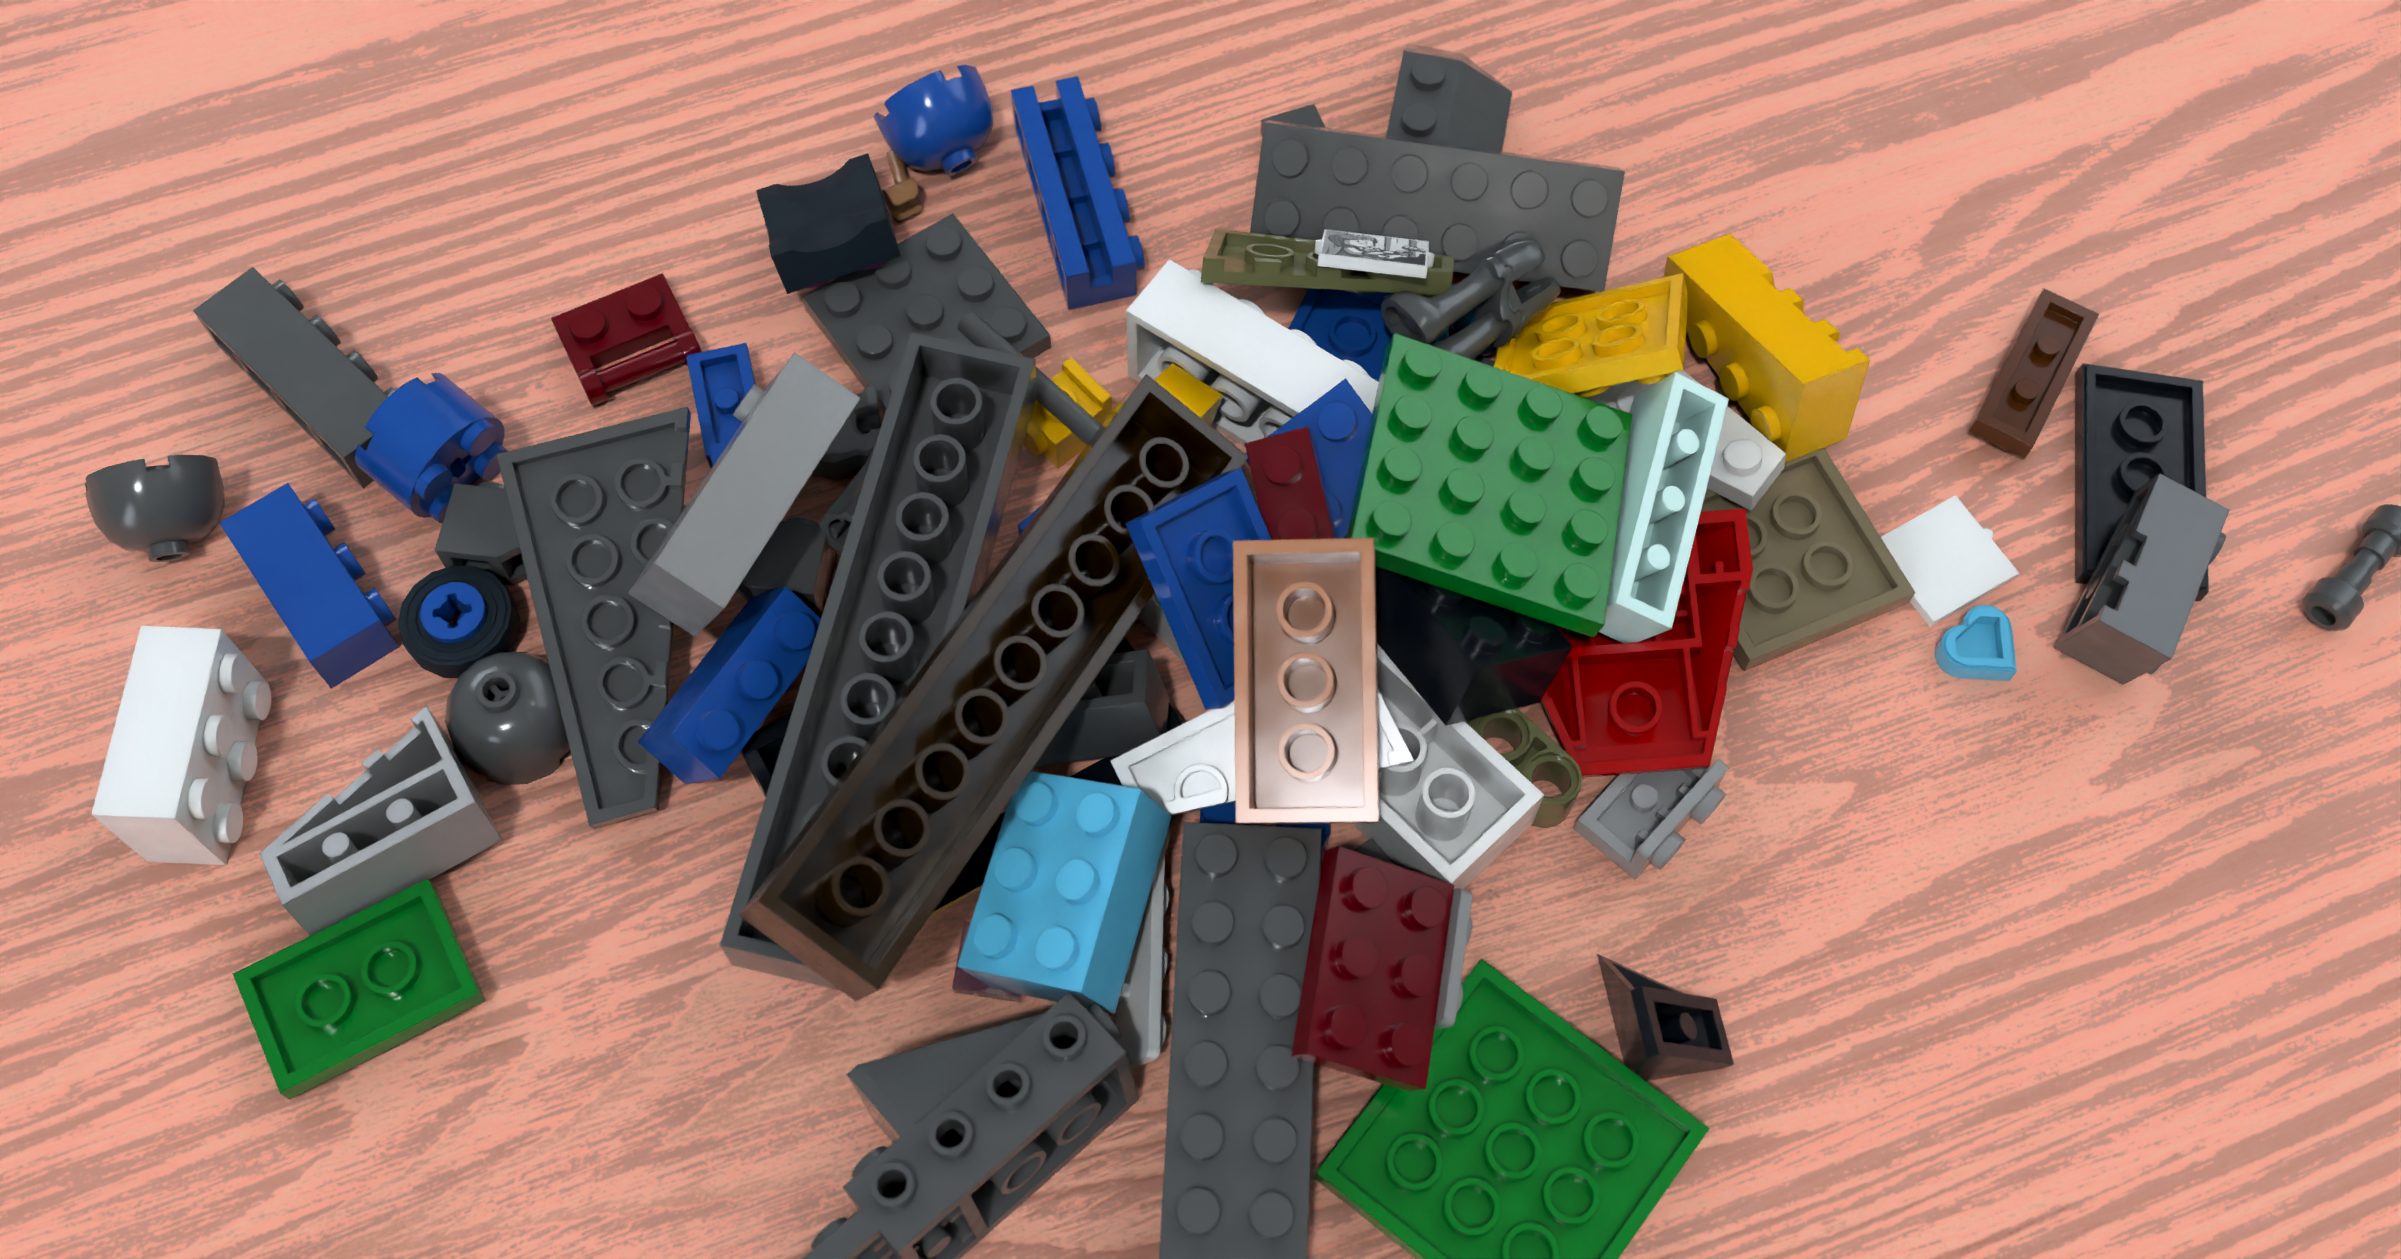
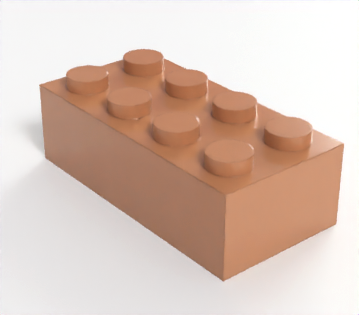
[1233,538,1380,824]

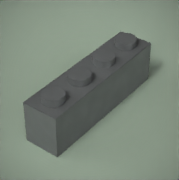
[193,267,396,489]

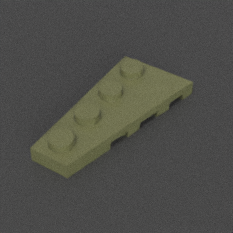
[1201,228,1454,298]

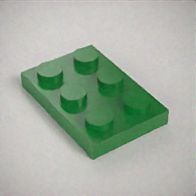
[233,879,486,1100]

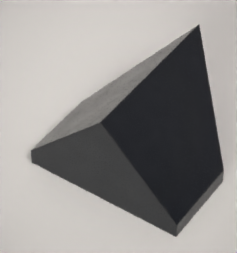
[1597,954,1734,1081]

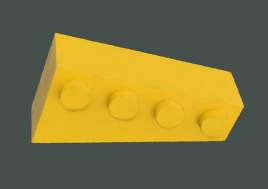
[1664,234,1871,463]

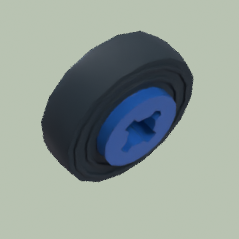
[398,565,520,678]

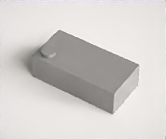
[628,352,860,637]

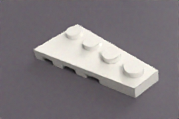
[1110,690,1414,816]

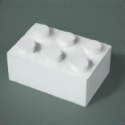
[91,626,271,865]

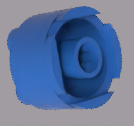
[355,373,508,523]

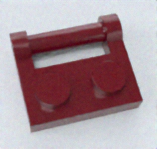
[551,273,702,406]

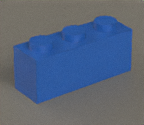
[219,483,399,689]
[638,586,821,785]

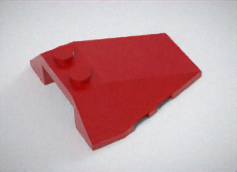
[1541,508,1753,777]

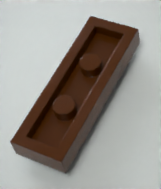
[1969,288,2099,459]

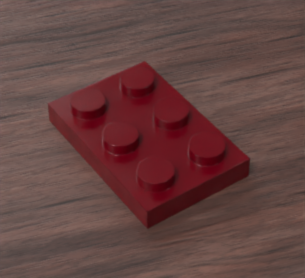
[1291,846,1454,1091]

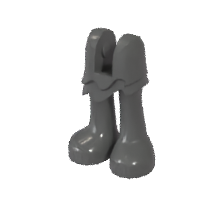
[1381,241,1561,360]

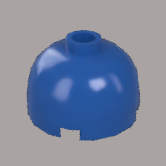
[874,65,993,175]

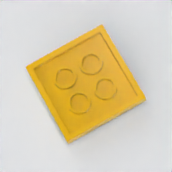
[1494,273,1688,397]

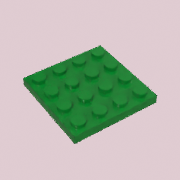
[1346,333,1632,638]
[1314,959,1710,1259]

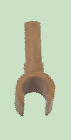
[883,149,923,222]

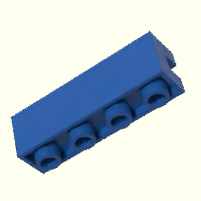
[1011,76,1145,310]

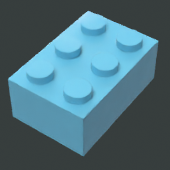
[957,771,1171,1014]

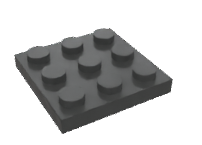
[803,213,1051,415]

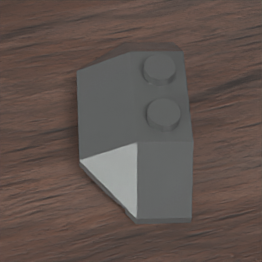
[1386,44,1512,152]

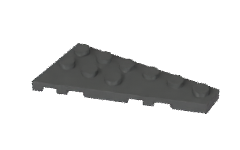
[496,407,691,829]

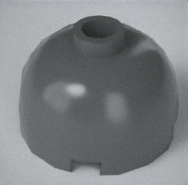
[85,455,225,562]
[445,652,570,785]

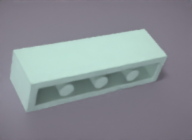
[1599,372,1729,643]

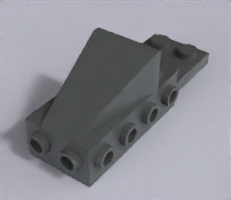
[803,992,1139,1259]

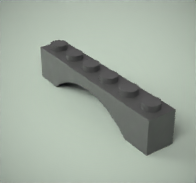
[435,482,836,618]

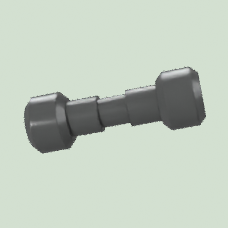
[2302,504,2401,631]

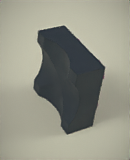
[756,153,901,294]

